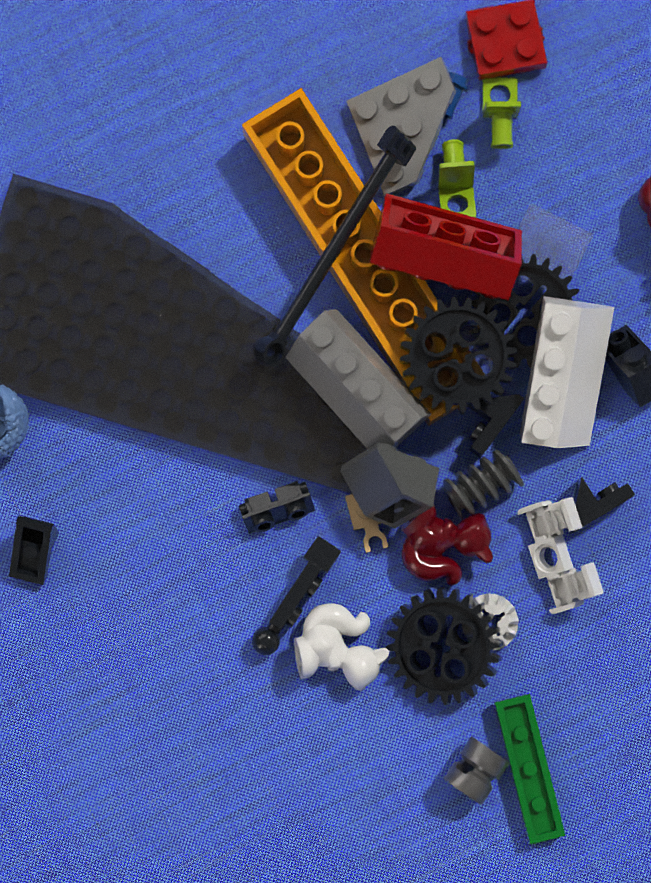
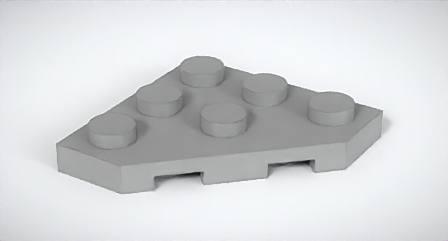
[346,57,456,196]

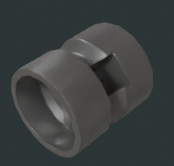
[443,736,510,805]

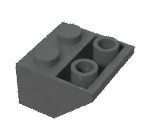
[340,442,439,528]

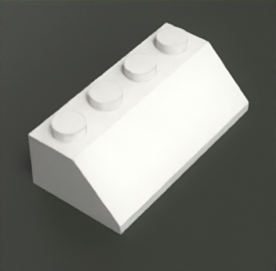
[520,296,614,448]

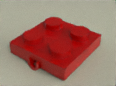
[465,0,547,80]

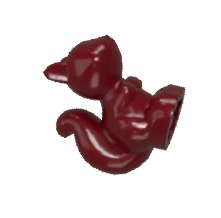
[401,505,493,586]

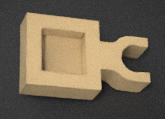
[345,494,388,553]

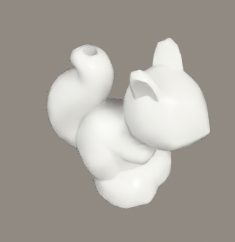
[294,603,390,691]

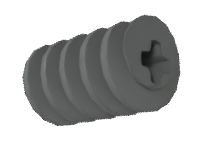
[443,450,524,520]

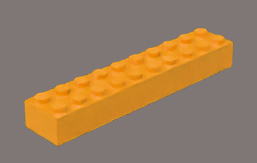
[242,88,485,426]

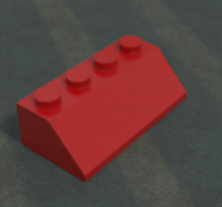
[370,193,522,300]

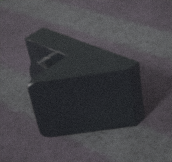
[467,394,524,458]
[567,477,635,534]
[9,515,59,585]

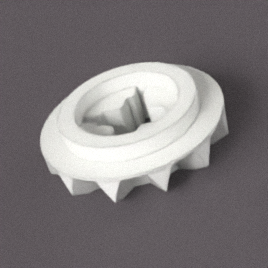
[462,594,519,651]

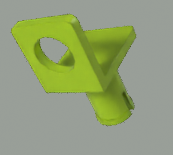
[483,77,521,149]
[438,139,476,218]

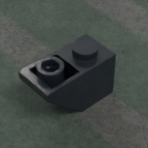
[605,325,651,407]

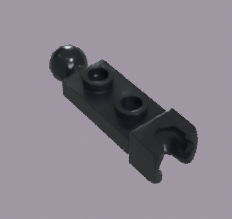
[252,536,341,655]

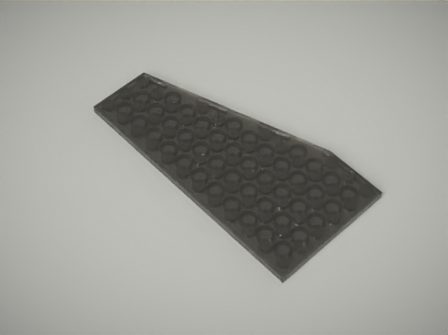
[0,174,367,494]

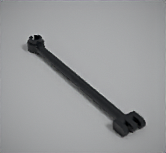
[253,125,416,367]

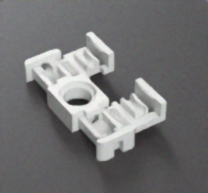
[518,497,604,614]

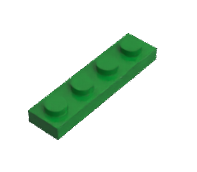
[494,694,566,844]

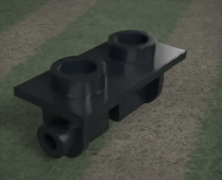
[239,481,315,534]

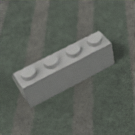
[286,309,431,449]

